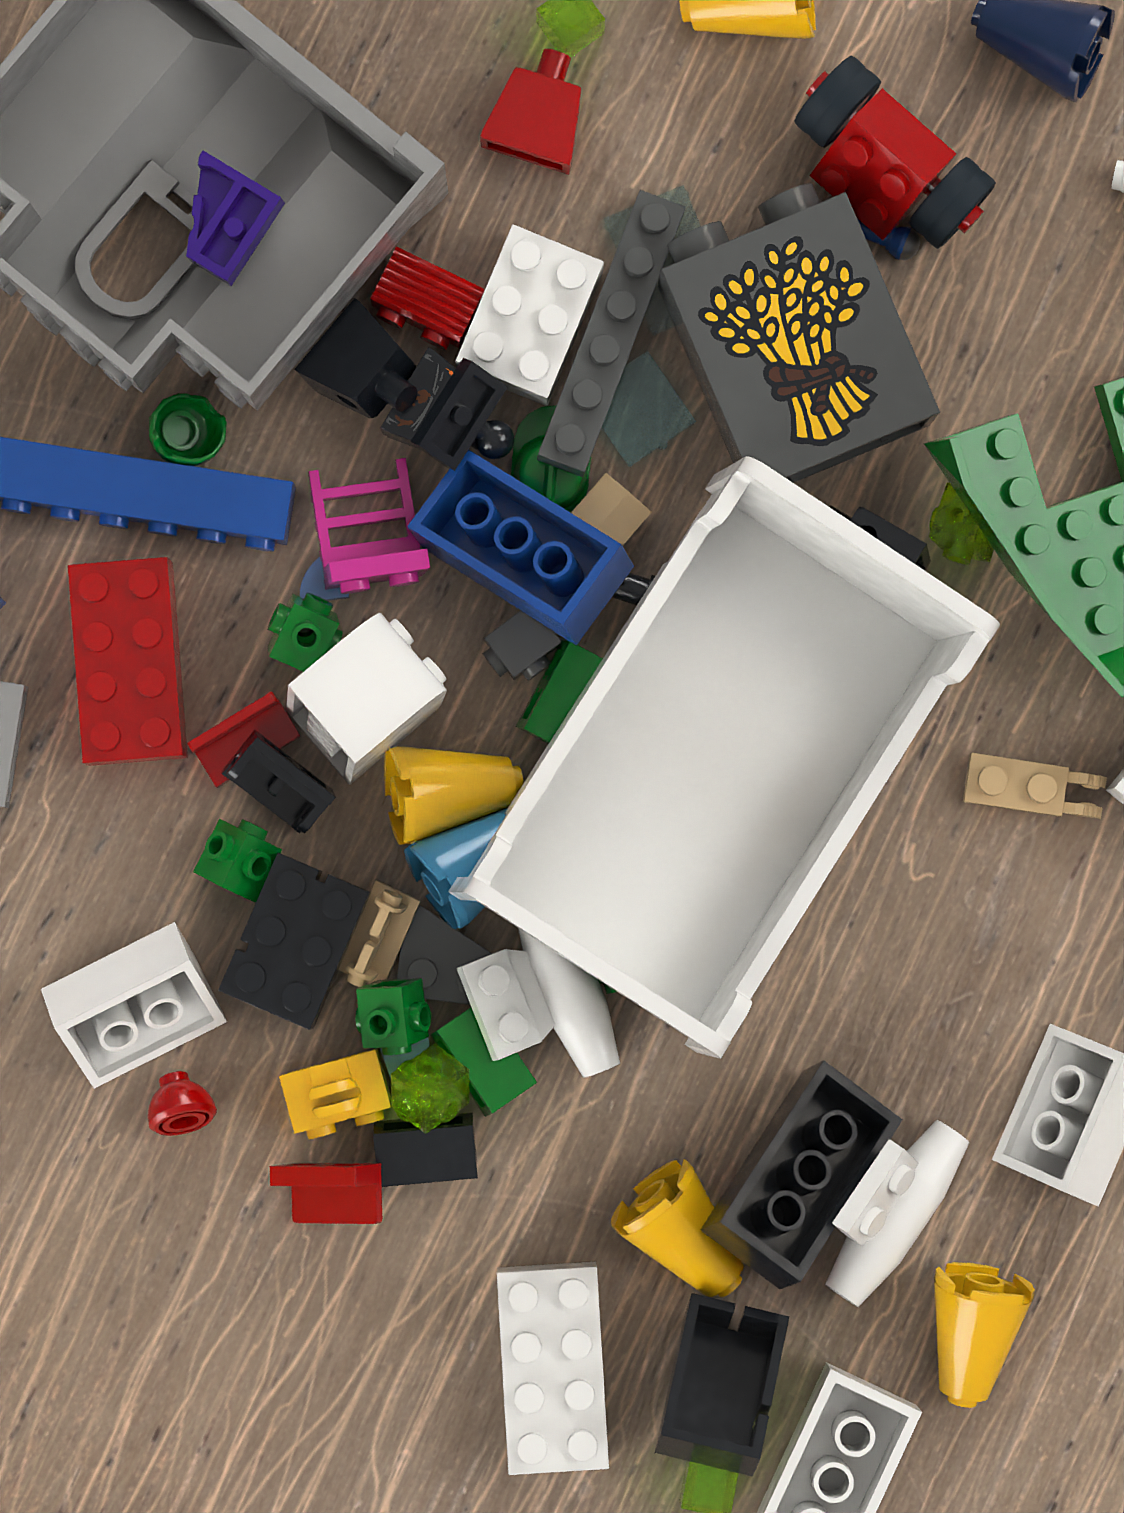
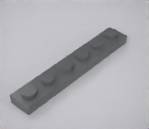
[537,190,686,477]

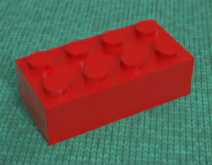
[68,557,188,766]

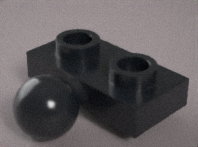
[410,358,514,471]

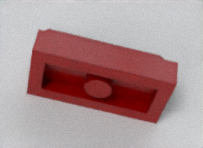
[187,692,302,788]
[270,1163,383,1224]

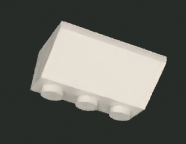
[41,922,227,1088]
[992,1024,1124,1207]

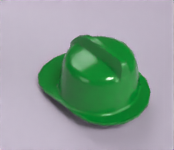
[511,405,591,513]

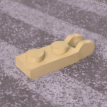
[963,753,1107,819]

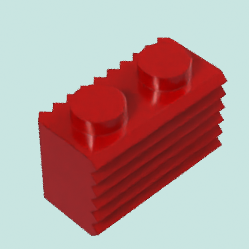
[370,246,485,350]

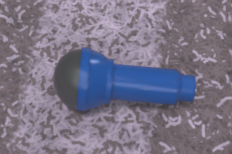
[857,218,920,260]

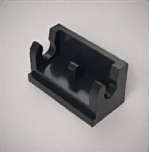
[221,730,336,834]
[373,1113,478,1187]

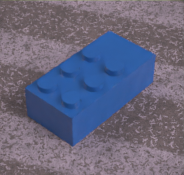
[407,449,634,646]

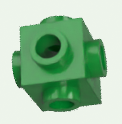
[267,593,343,672]
[193,819,282,903]
[355,978,431,1055]

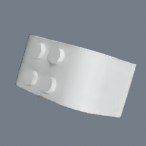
[286,613,447,785]

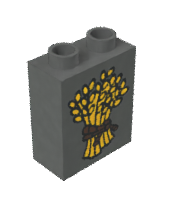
[658,183,940,483]

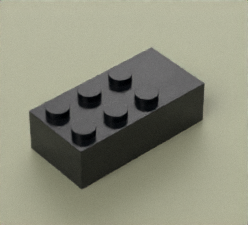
[700,1060,903,1289]

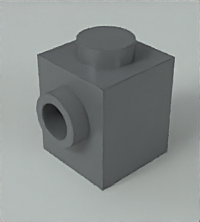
[482,610,561,681]

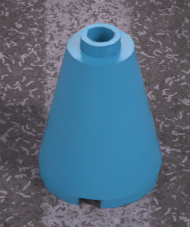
[404,808,507,930]

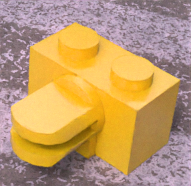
[279,1048,393,1140]

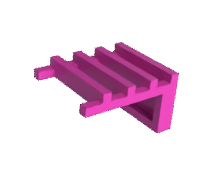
[308,458,430,594]

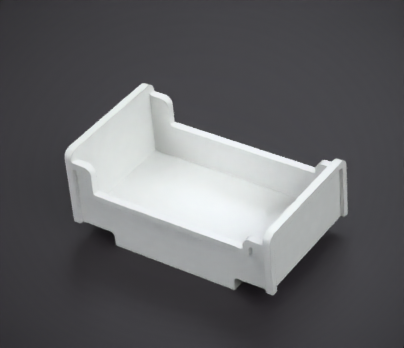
[448,456,1000,1059]

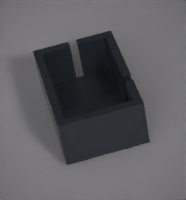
[218,853,371,1030]
[654,1293,790,1477]

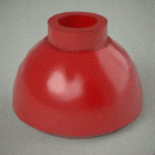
[148,1071,217,1136]

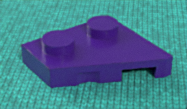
[186,150,285,286]

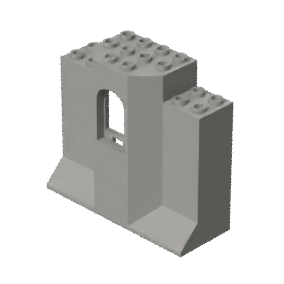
[0,0,448,411]

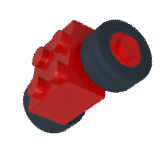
[794,56,996,249]

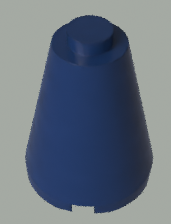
[971,0,1115,102]

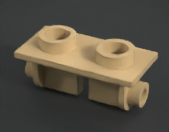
[339,880,421,987]

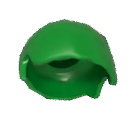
[149,393,227,467]

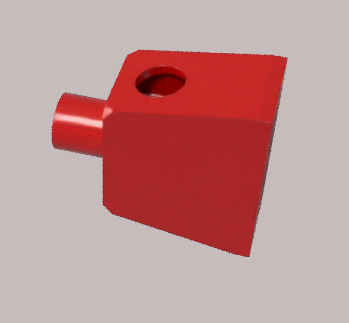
[480,49,581,175]

